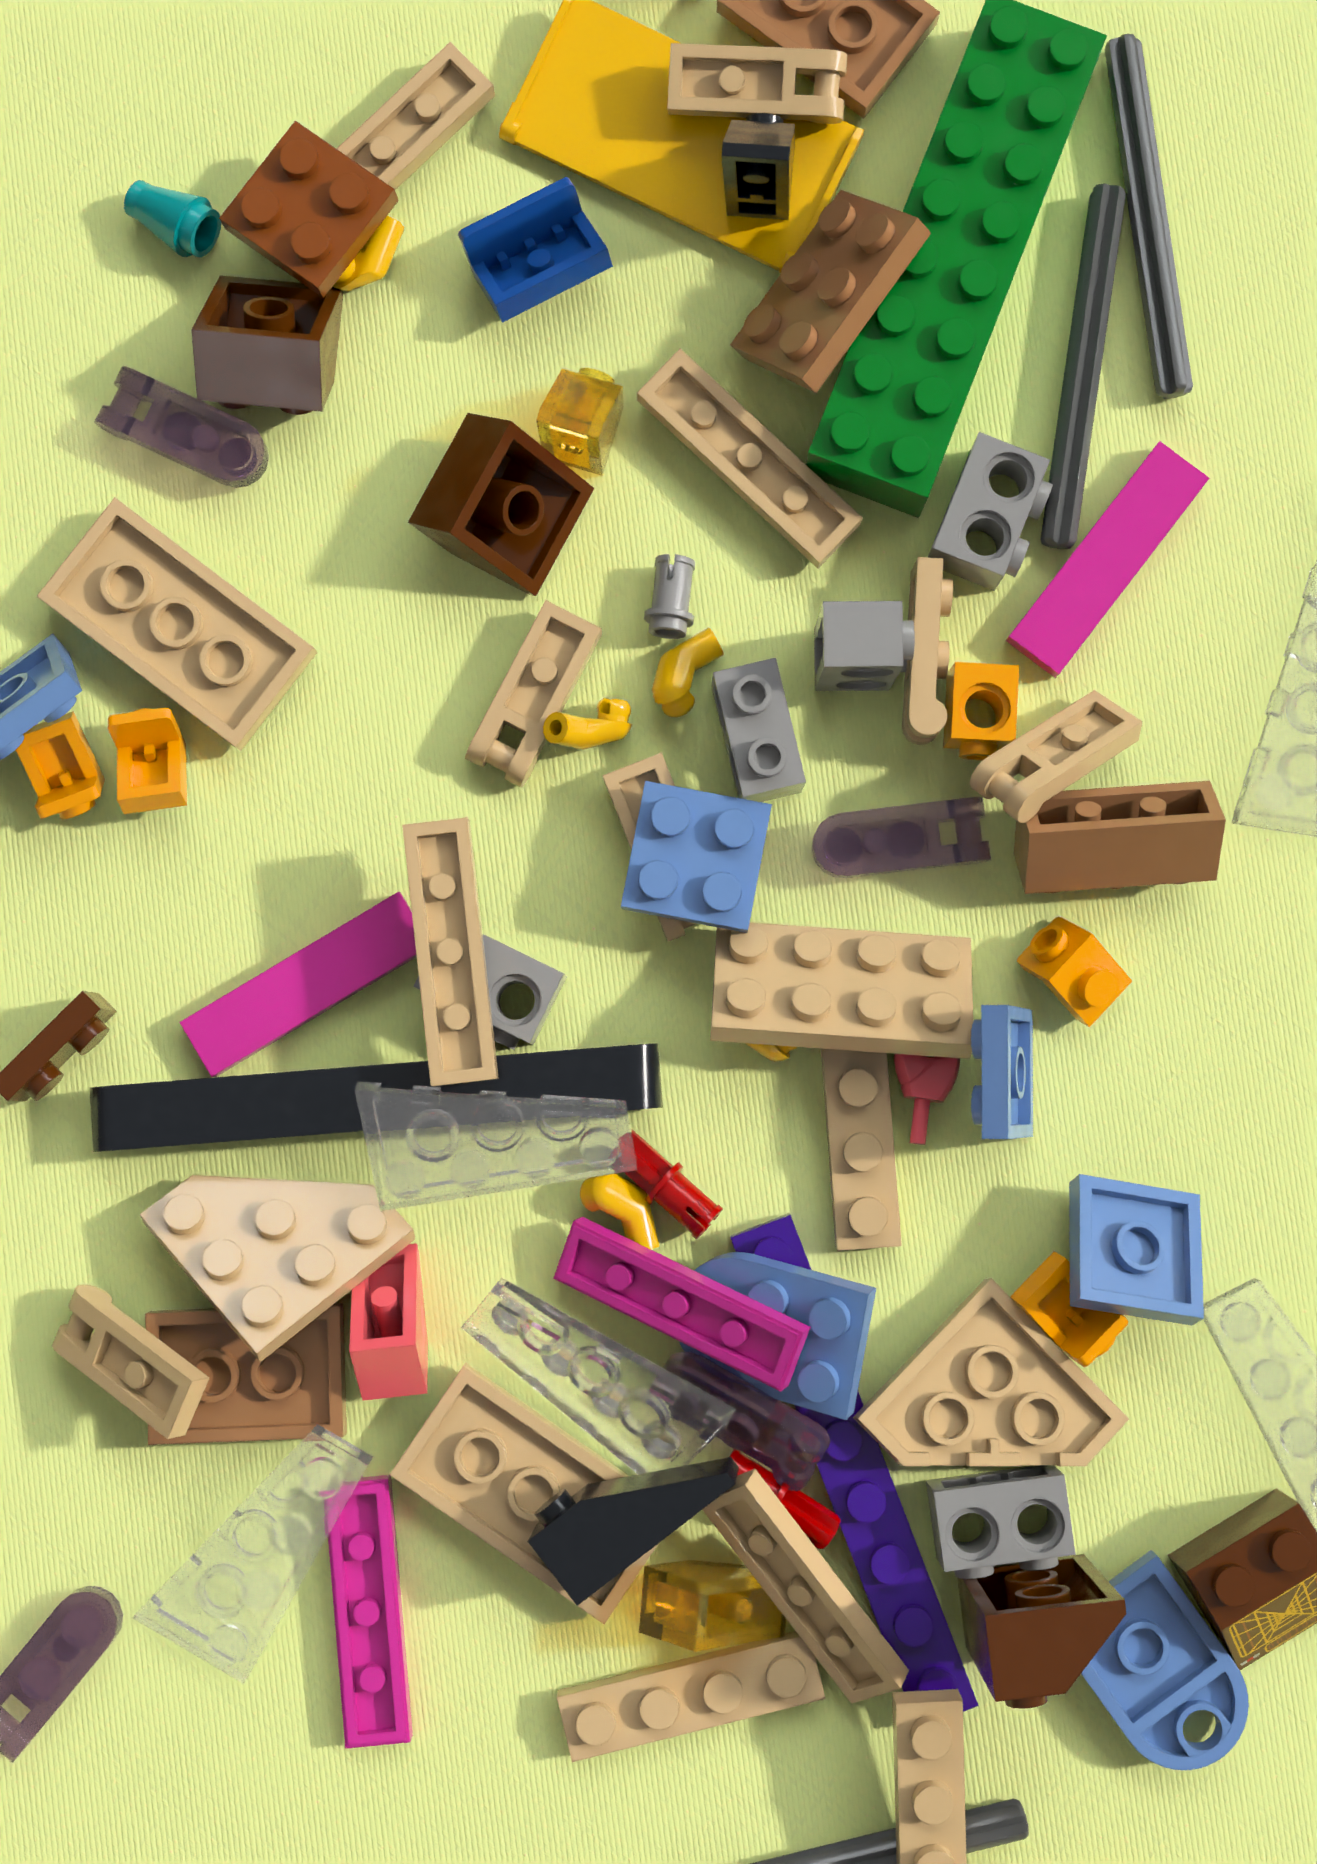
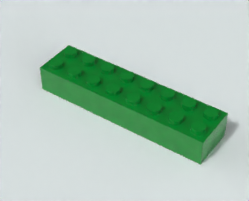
[806,0,1107,518]

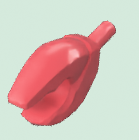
[894,1054,960,1145]

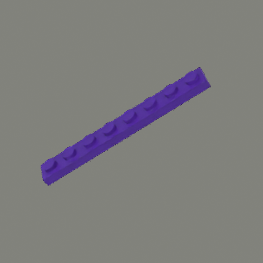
[730,1213,979,1712]

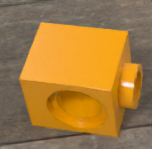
[943,662,1019,761]

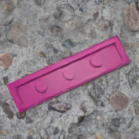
[1006,441,1210,678]
[180,892,417,1077]
[553,1217,811,1392]
[324,1475,413,1749]

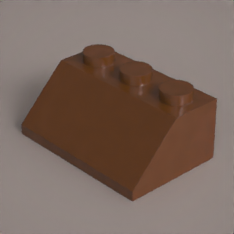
[957,1554,1127,1709]

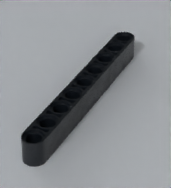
[90,1043,663,1152]

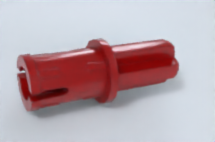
[606,1128,723,1240]
[729,1447,841,1549]

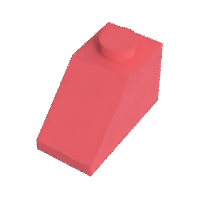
[349,1243,428,1401]

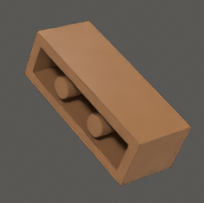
[1014,780,1226,894]

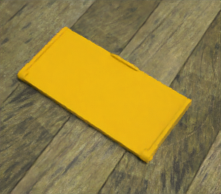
[499,0,864,273]

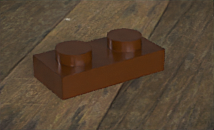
[0,991,117,1101]

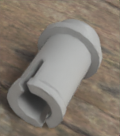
[644,554,695,639]

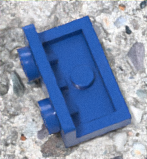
[458,177,613,323]

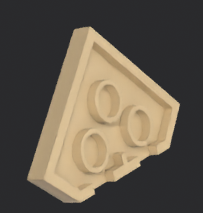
[140,1175,415,1362]
[853,1278,1129,1466]

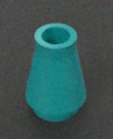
[124,180,221,258]

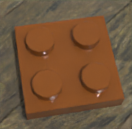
[219,120,399,298]

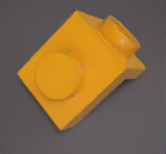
[108,708,187,814]
[16,711,105,819]
[1017,917,1132,1027]
[1010,1251,1128,1367]

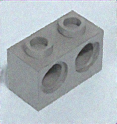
[928,432,1053,591]
[814,601,915,691]
[711,658,806,802]
[413,934,567,1050]
[926,1465,1076,1579]

